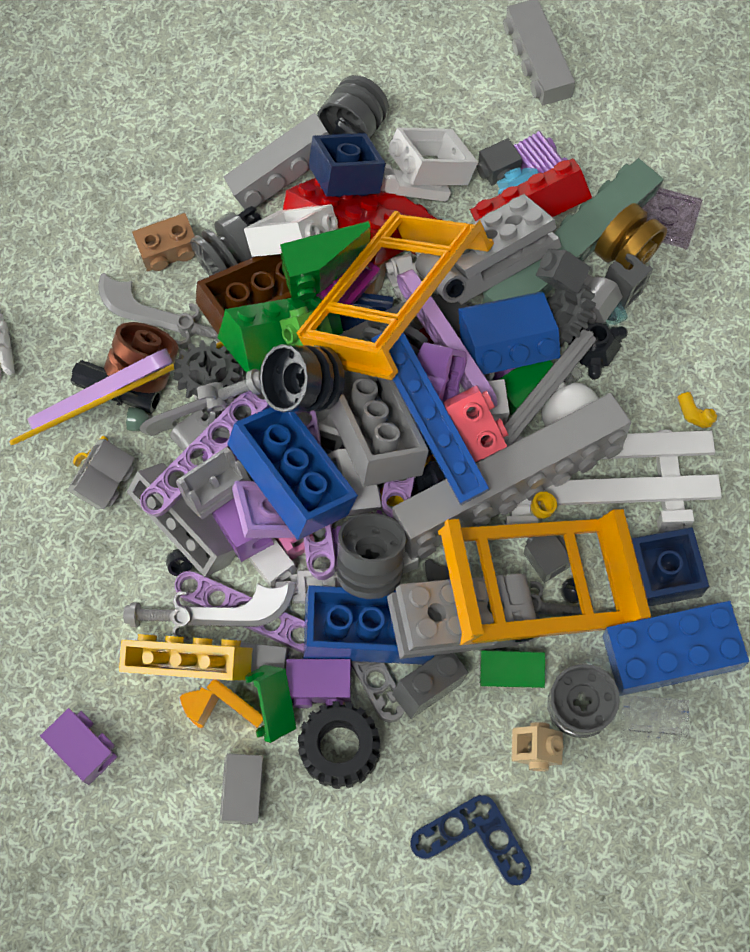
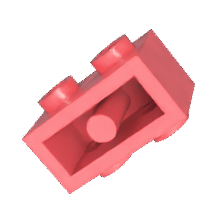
[443,385,508,462]

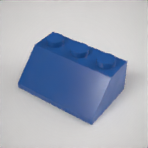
[458,292,560,375]

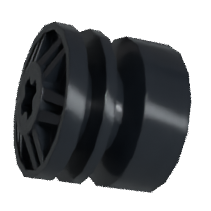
[260,344,345,412]

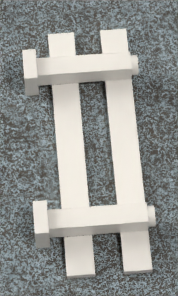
[505,429,722,538]

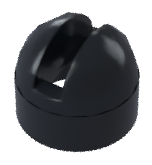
[166,549,192,576]
[561,578,579,604]

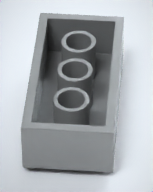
[328,370,429,487]

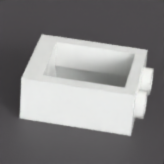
[388,127,478,185]
[244,204,339,257]

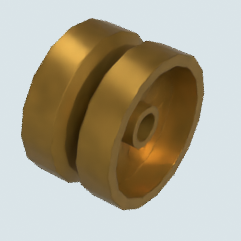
[594,203,667,270]

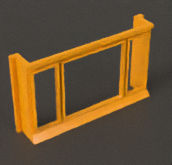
[296,211,494,380]
[438,509,651,645]

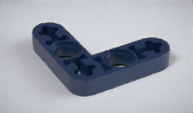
[410,795,531,886]

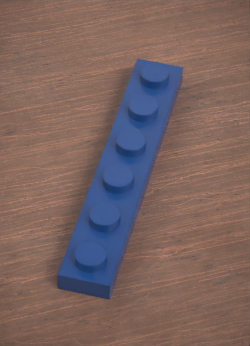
[371,332,489,505]

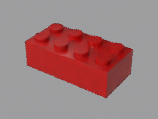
[283,178,404,266]

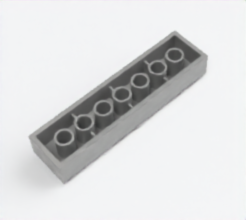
[392,393,631,561]

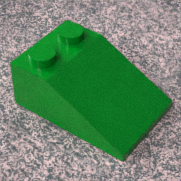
[280,221,370,300]

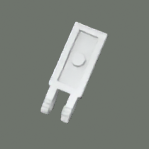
[381,164,451,202]

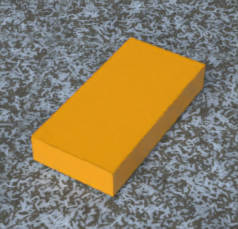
[207,679,263,728]

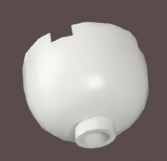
[541,381,599,427]

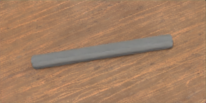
[484,330,596,459]

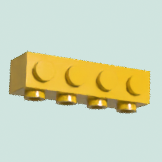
[119,634,253,680]

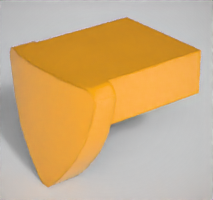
[180,687,219,728]

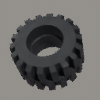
[298,701,381,789]

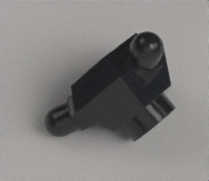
[568,323,628,380]

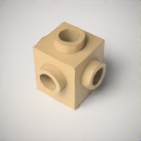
[511,722,563,772]

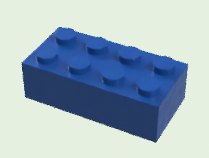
[227,407,358,540]
[303,585,434,665]
[602,601,750,696]

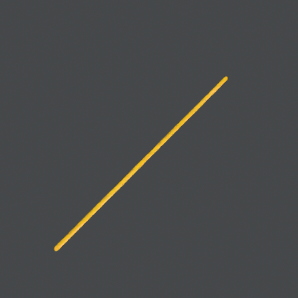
[10,341,224,445]

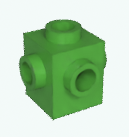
[280,306,333,346]

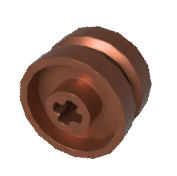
[104,322,179,393]

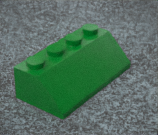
[218,296,343,373]

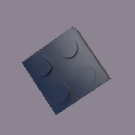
[308,133,386,198]
[631,527,710,607]

